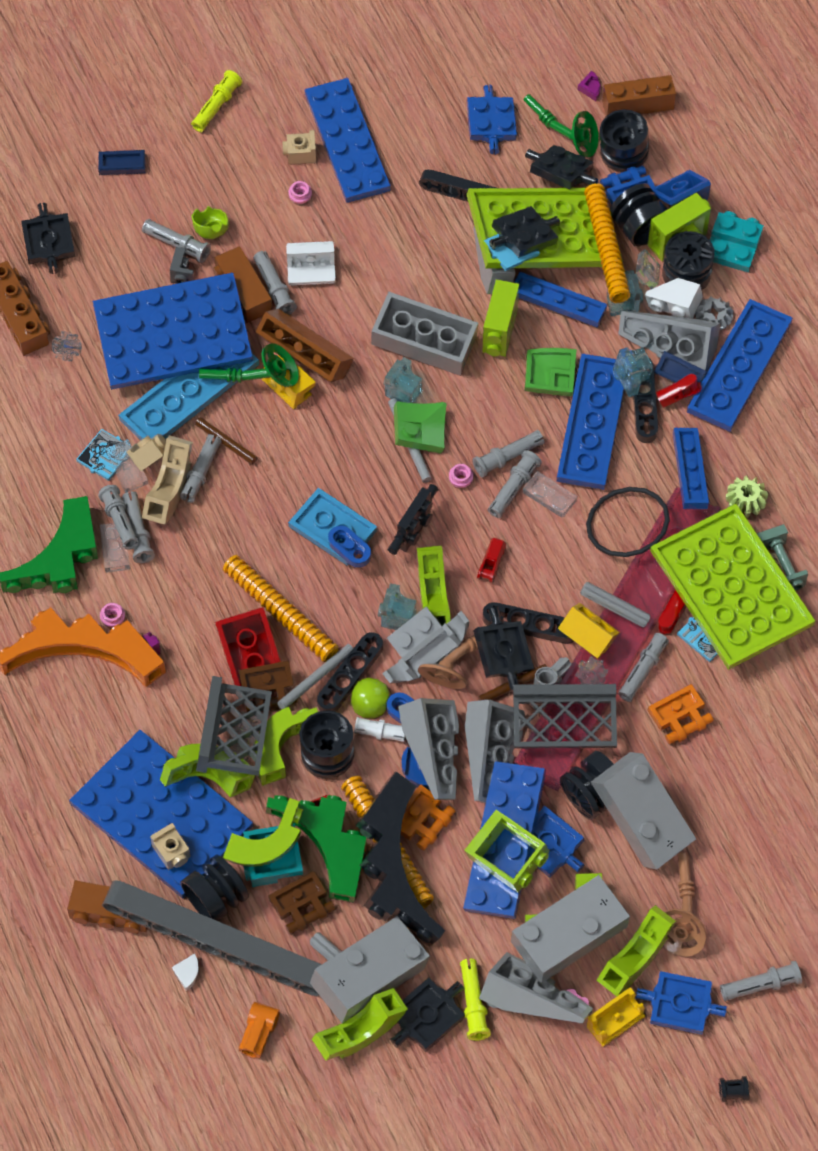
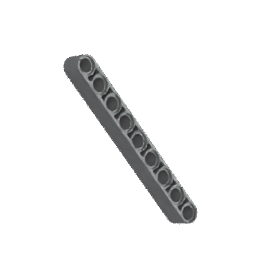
[102,880,322,996]

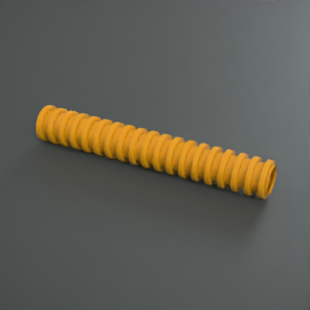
[584,184,631,303]
[223,555,338,662]
[341,776,434,908]

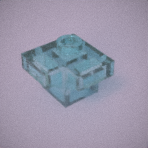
[606,270,643,316]
[613,347,653,397]
[383,357,422,403]
[378,583,416,630]

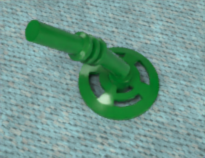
[524,94,599,158]
[199,343,299,387]

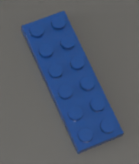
[304,78,390,203]
[687,299,793,432]
[556,353,629,490]
[463,761,546,919]

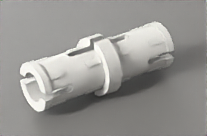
[354,717,406,742]

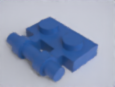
[600,166,655,205]

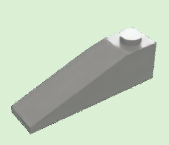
[618,310,720,371]
[398,698,459,800]
[465,700,525,804]
[479,952,593,1023]

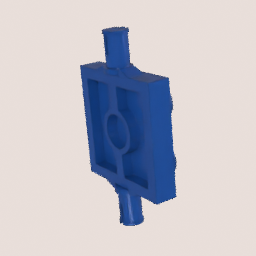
[466,85,517,154]
[528,806,585,878]
[636,971,727,1035]

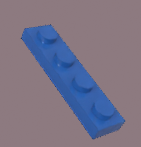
[514,272,607,328]
[673,428,709,509]

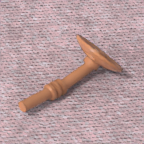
[418,635,478,689]
[663,853,707,957]

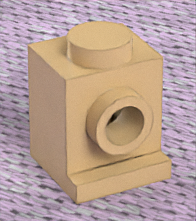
[282,130,316,164]
[127,434,166,471]
[150,823,191,870]

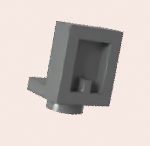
[170,246,194,284]

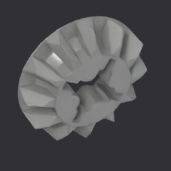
[695,296,733,330]

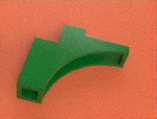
[0,496,98,593]
[266,795,366,903]

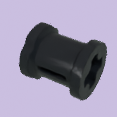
[719,1076,749,1102]

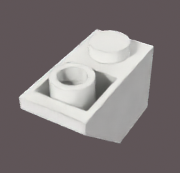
[645,278,703,319]

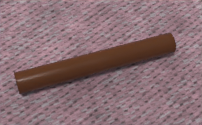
[195,417,257,464]
[478,664,547,701]

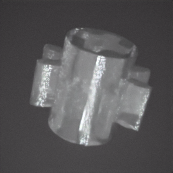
[52,331,82,362]
[575,656,609,684]

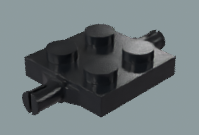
[525,145,598,190]
[21,202,75,274]
[489,206,560,258]
[388,484,438,555]
[473,607,534,692]
[390,977,465,1052]

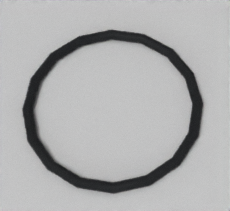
[586,487,670,557]

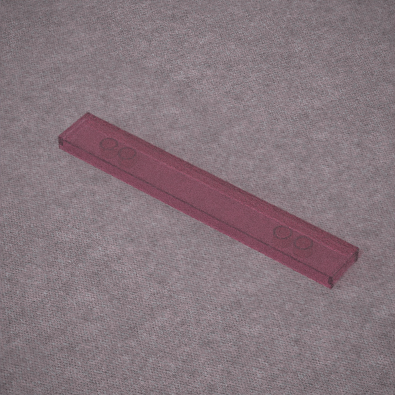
[514,487,721,792]

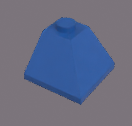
[652,170,711,206]

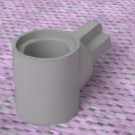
[534,657,572,685]

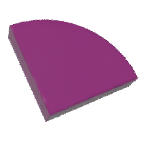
[578,71,601,101]
[142,632,161,655]

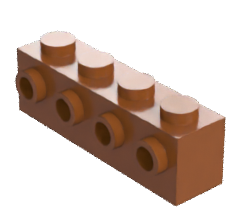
[0,260,51,356]
[256,309,354,382]

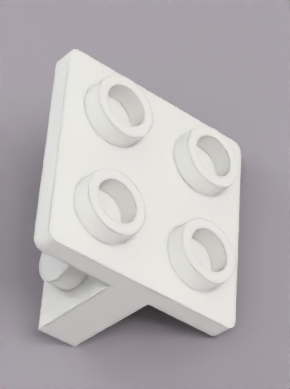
[286,241,336,286]

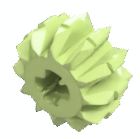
[726,475,768,518]

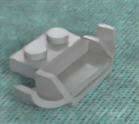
[382,607,469,683]

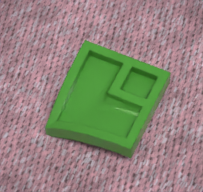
[524,348,577,397]
[394,401,447,454]

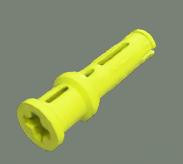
[191,70,243,132]
[460,959,491,1041]

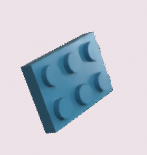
[288,488,377,566]

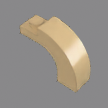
[142,436,193,525]

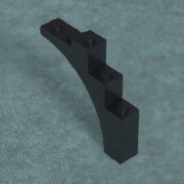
[356,771,445,944]

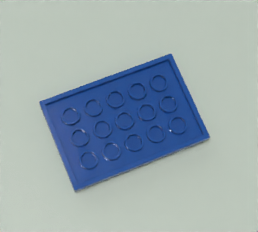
[93,273,253,390]
[69,730,253,899]

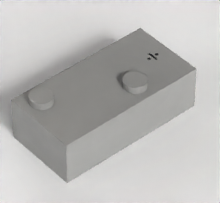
[371,292,478,376]
[591,752,696,869]
[511,875,630,983]
[310,916,430,1023]

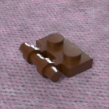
[239,660,297,713]
[268,871,336,934]

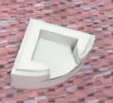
[172,954,199,991]

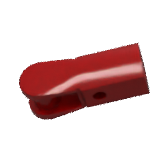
[656,374,702,408]
[477,538,507,583]
[658,590,686,635]

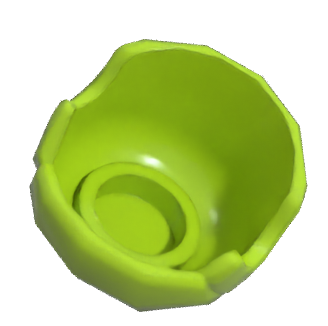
[191,206,229,239]
[351,678,390,719]

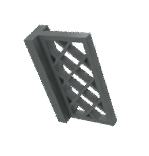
[196,676,272,776]
[513,684,617,749]

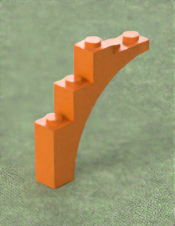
[0,607,166,687]

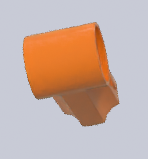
[239,1002,280,1058]

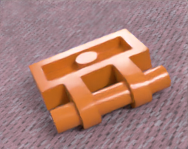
[647,684,714,744]
[401,784,456,851]

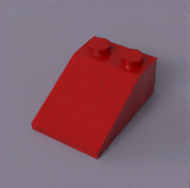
[214,607,281,686]

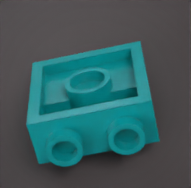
[710,211,764,273]
[243,823,303,887]

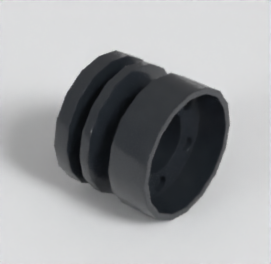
[599,109,649,172]
[610,183,668,247]
[662,231,714,291]
[299,710,354,779]
[560,750,614,820]
[180,854,249,921]

